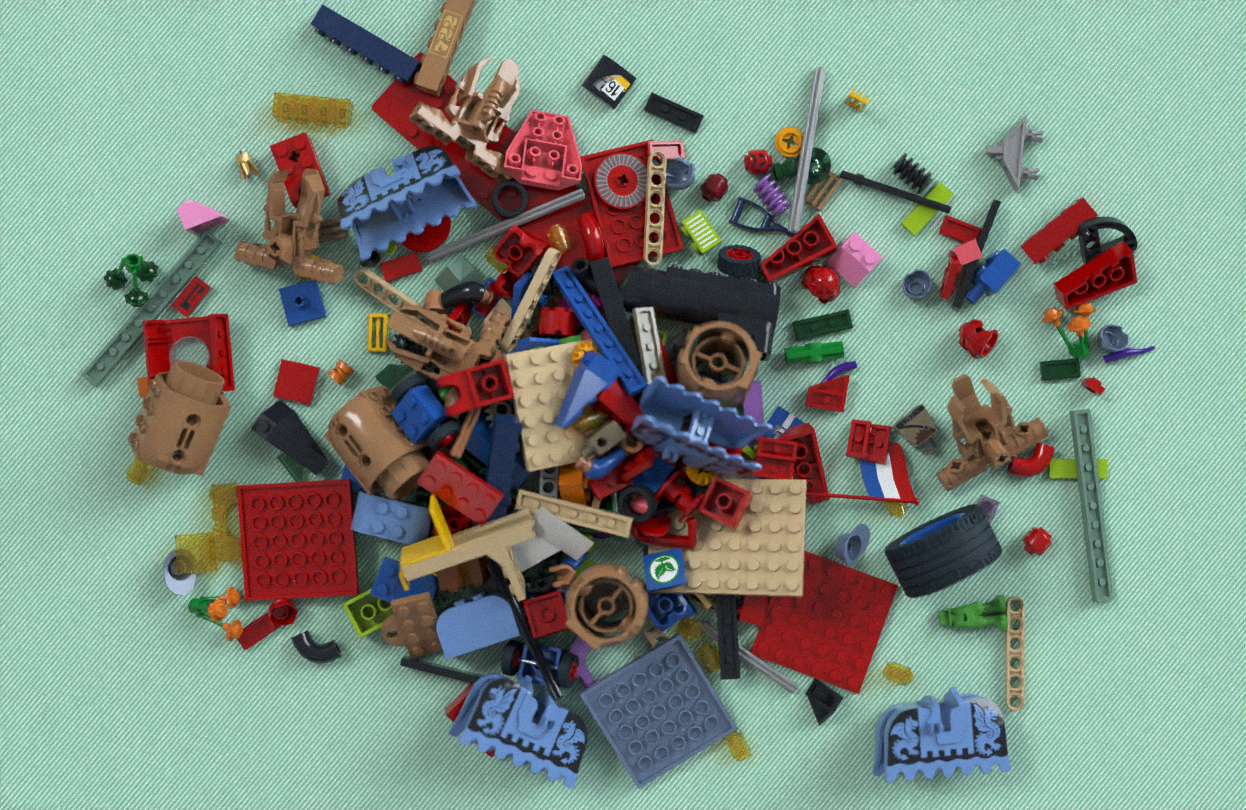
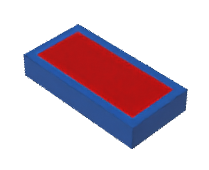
[469,277,501,319]

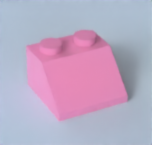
[177,200,229,235]
[826,232,883,288]

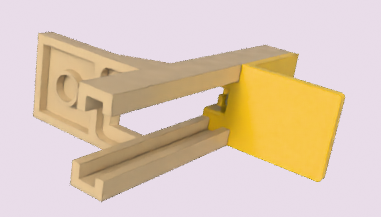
[399,494,535,601]

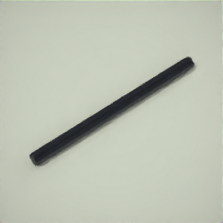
[484,555,563,700]

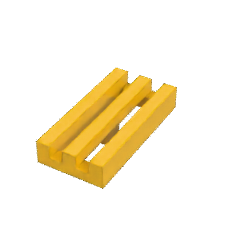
[844,89,869,111]
[368,313,389,352]

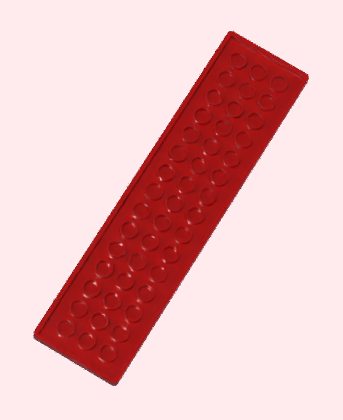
[372,52,641,298]

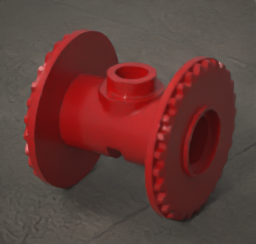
[655,471,705,523]

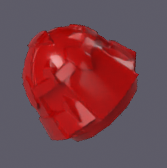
[801,264,841,304]
[958,319,999,359]

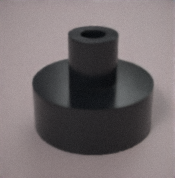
[360,250,380,268]

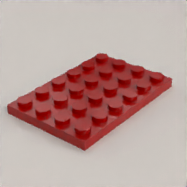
[580,139,684,268]

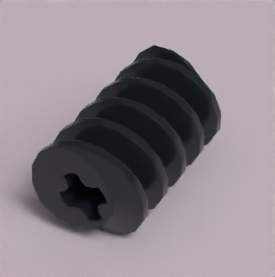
[892,153,933,194]

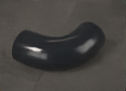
[571,258,618,296]
[291,630,342,664]

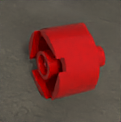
[538,307,578,338]

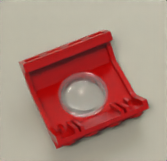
[142,314,235,392]

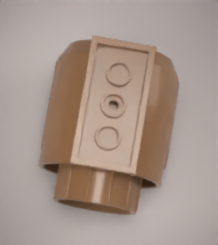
[676,321,762,409]
[128,360,231,476]
[324,385,432,501]
[565,562,649,650]

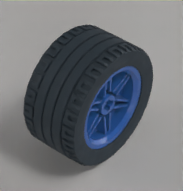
[885,504,1002,598]

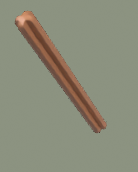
[451,350,504,459]

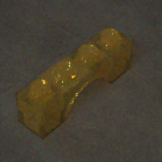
[209,483,242,562]

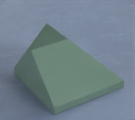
[435,257,486,291]

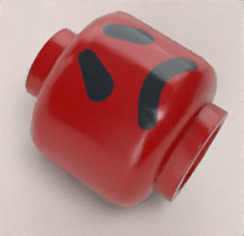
[744,149,772,175]

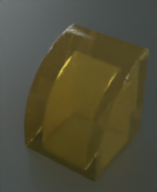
[676,618,703,642]

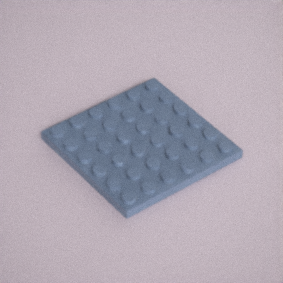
[579,633,737,789]

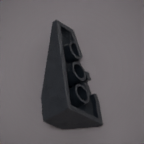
[251,400,328,475]

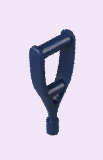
[729,197,797,237]

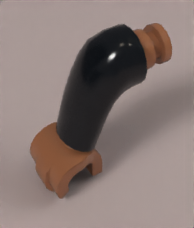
[423,281,493,315]

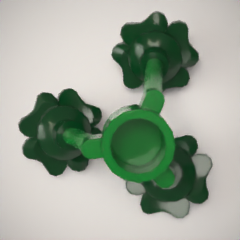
[103,254,159,307]

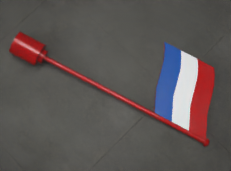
[806,443,920,506]

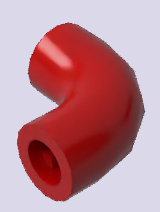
[577,213,605,262]
[1007,443,1055,478]

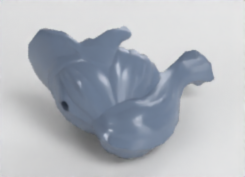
[652,157,696,190]

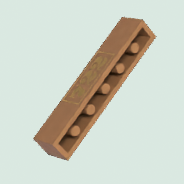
[414,0,476,97]

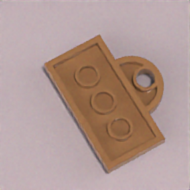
[381,592,443,658]

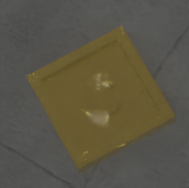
[175,532,217,574]

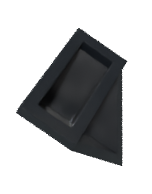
[805,678,843,726]

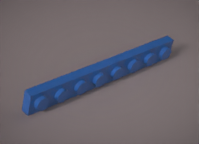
[551,265,648,396]

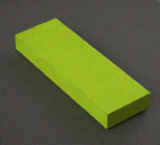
[900,182,954,237]
[1048,459,1107,479]

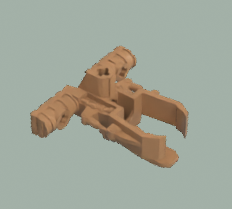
[409,57,520,183]
[235,168,345,285]
[385,305,511,422]
[936,374,1048,491]

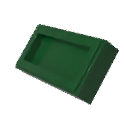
[1040,358,1081,381]

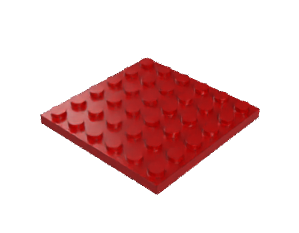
[237,479,360,601]
[750,551,898,694]

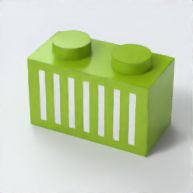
[680,209,722,256]

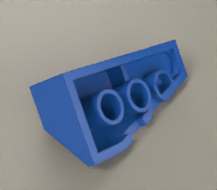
[554,350,623,429]
[455,410,530,488]

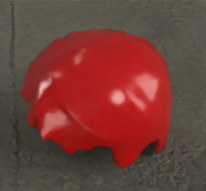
[495,268,520,300]
[268,599,298,628]

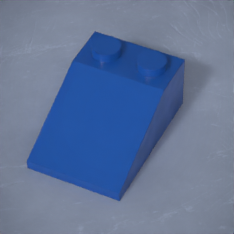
[370,557,439,602]

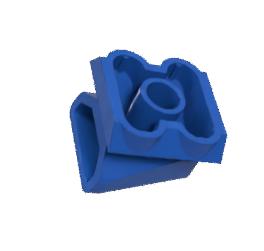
[647,593,697,633]

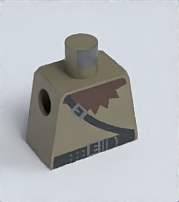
[891,404,938,452]
[579,419,626,459]

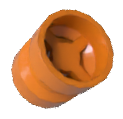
[328,359,355,386]

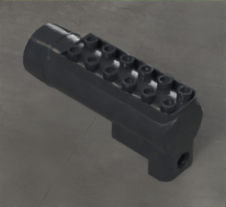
[623,265,781,361]

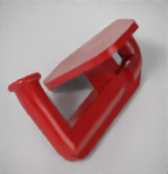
[631,514,697,549]

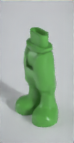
[938,595,1008,631]

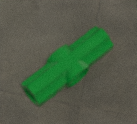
[784,341,844,365]

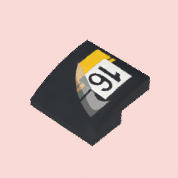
[581,55,636,109]

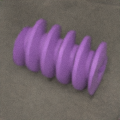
[753,174,792,217]

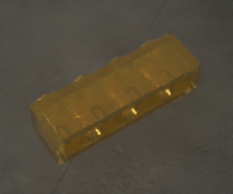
[272,92,353,128]

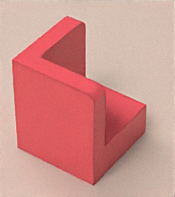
[954,238,982,266]

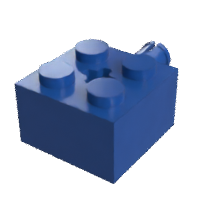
[965,249,1022,304]

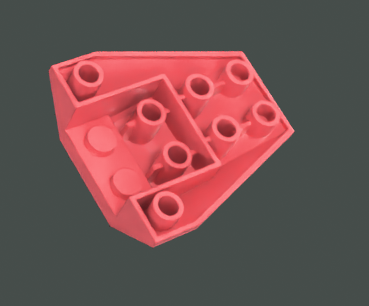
[504,110,582,191]

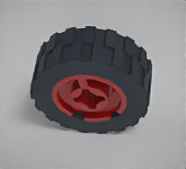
[717,245,761,278]

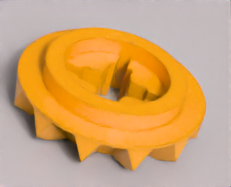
[775,127,803,158]
[572,341,602,368]
[686,465,717,485]

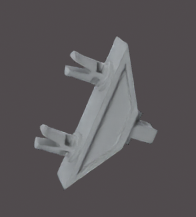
[986,114,1044,192]

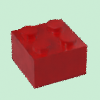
[697,476,753,532]

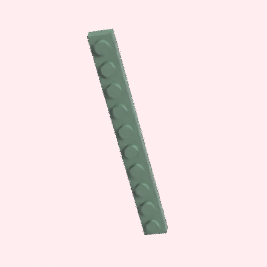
[80,229,222,387]
[1069,409,1114,602]

